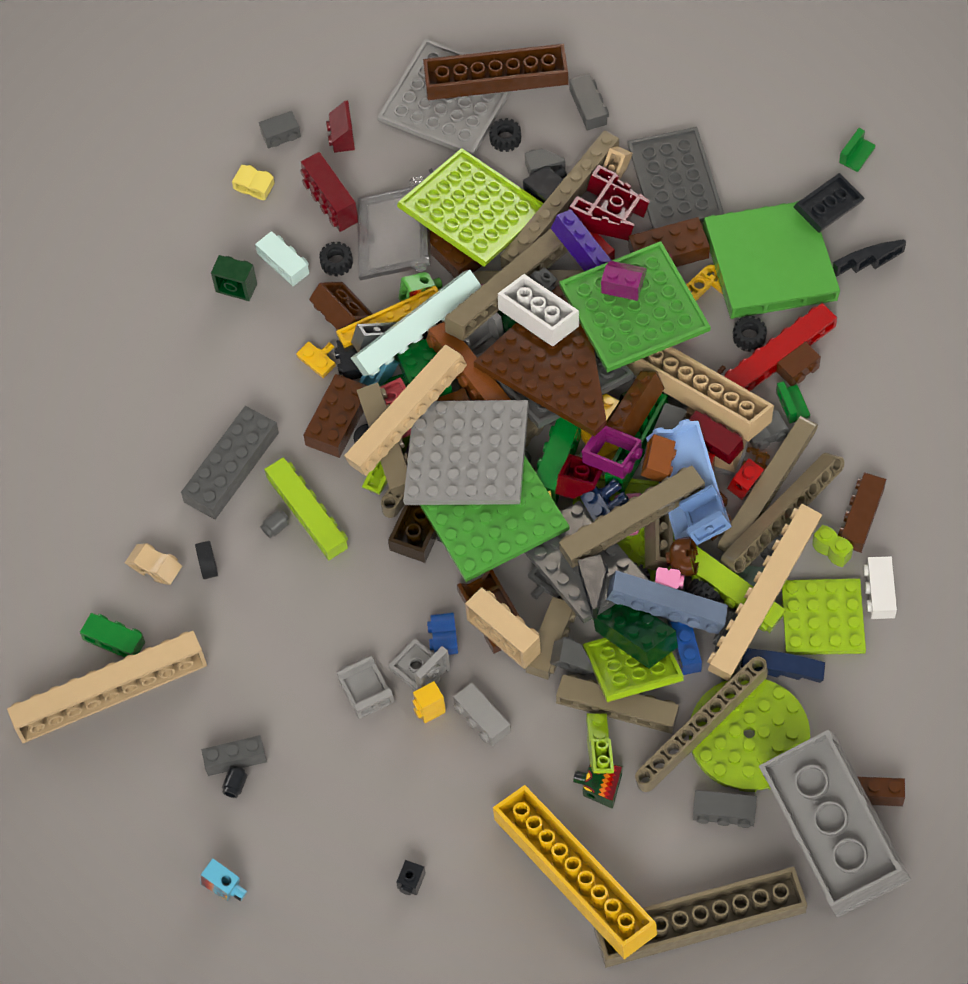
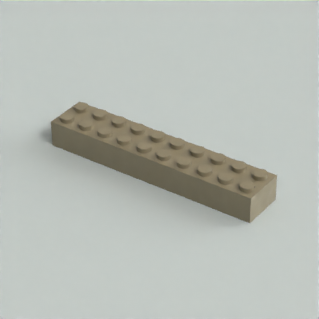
[594,867,807,968]

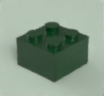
[211,255,257,301]

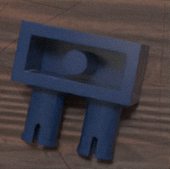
[580,478,629,521]

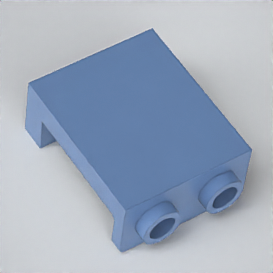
[679,485,732,545]

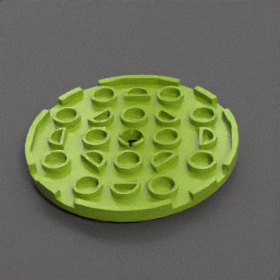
[689,679,810,792]

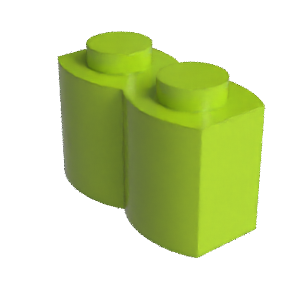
[812,525,853,567]

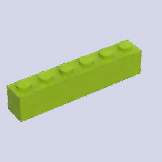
[264,457,348,561]
[691,546,786,633]

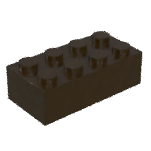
[388,505,437,563]

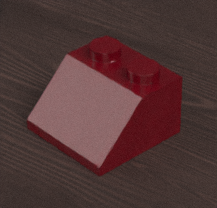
[326,100,355,153]
[555,454,603,499]

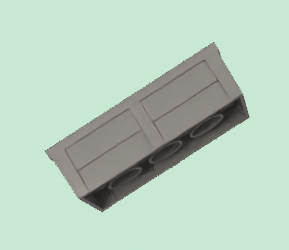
[759,729,911,918]

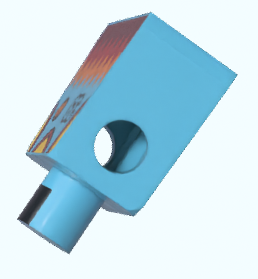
[200,858,247,902]

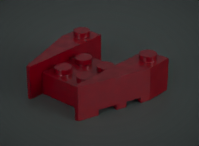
[569,165,650,241]

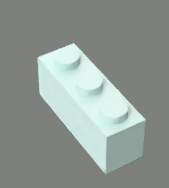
[255,231,309,286]

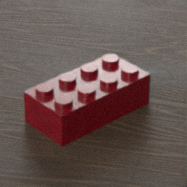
[300,152,358,232]

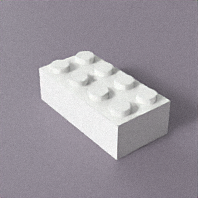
[498,274,579,346]

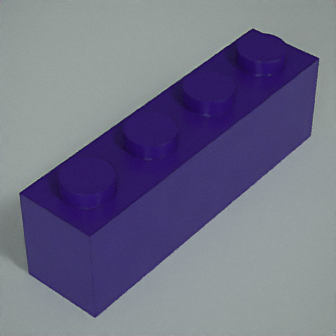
[551,209,612,272]

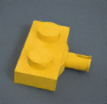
[296,341,336,379]

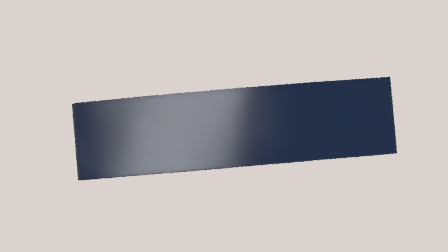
[741,648,825,683]

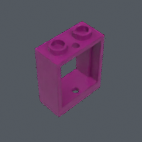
[582,426,643,479]

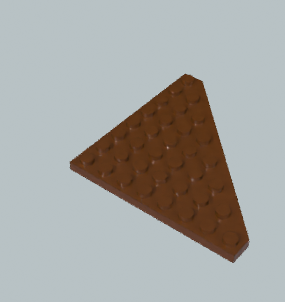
[474,276,606,437]

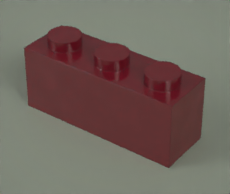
[689,410,744,465]

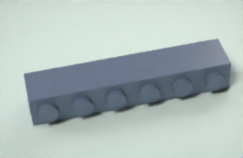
[606,570,728,634]

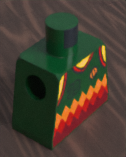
[573,765,623,808]

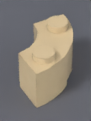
[125,543,182,585]

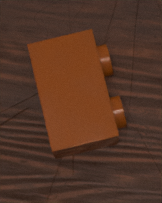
[641,434,677,482]

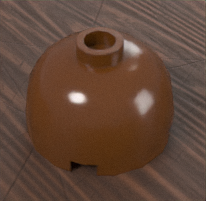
[666,537,699,576]

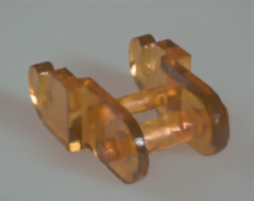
[742,447,770,469]

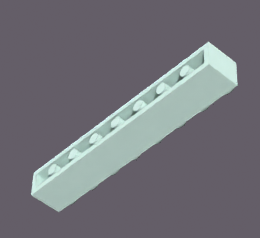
[351,270,481,376]

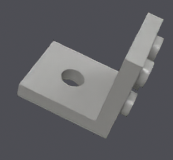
[388,639,450,691]

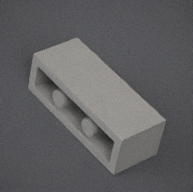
[453,682,511,747]

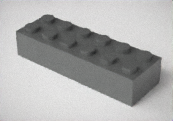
[181,406,279,520]

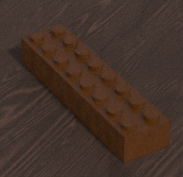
[423,44,568,100]

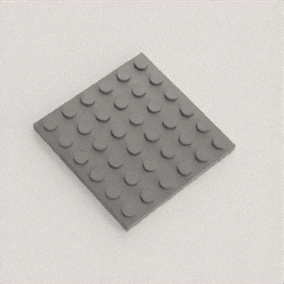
[378,38,512,156]
[403,400,529,505]

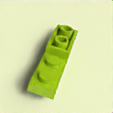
[586,713,614,773]

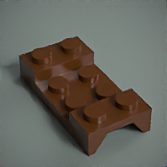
[457,569,519,654]

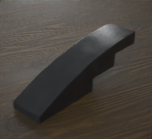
[833,239,906,277]

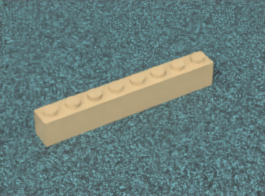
[344,344,467,476]

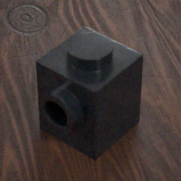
[396,860,426,895]

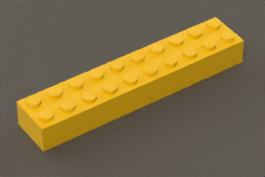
[493,785,657,959]

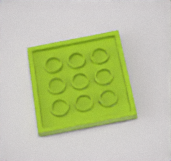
[781,579,866,655]
[583,638,684,702]

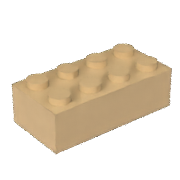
[465,588,541,669]

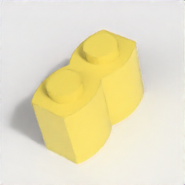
[232,165,275,200]

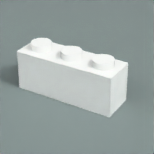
[863,556,897,619]

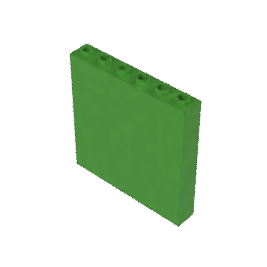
[703,201,840,319]

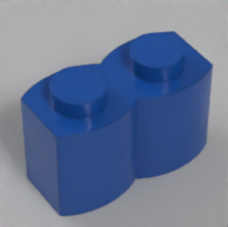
[427,613,458,655]

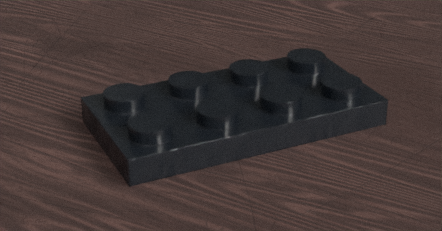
[793,173,865,233]

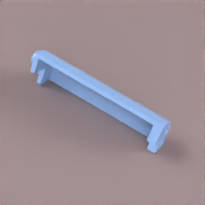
[646,419,728,540]

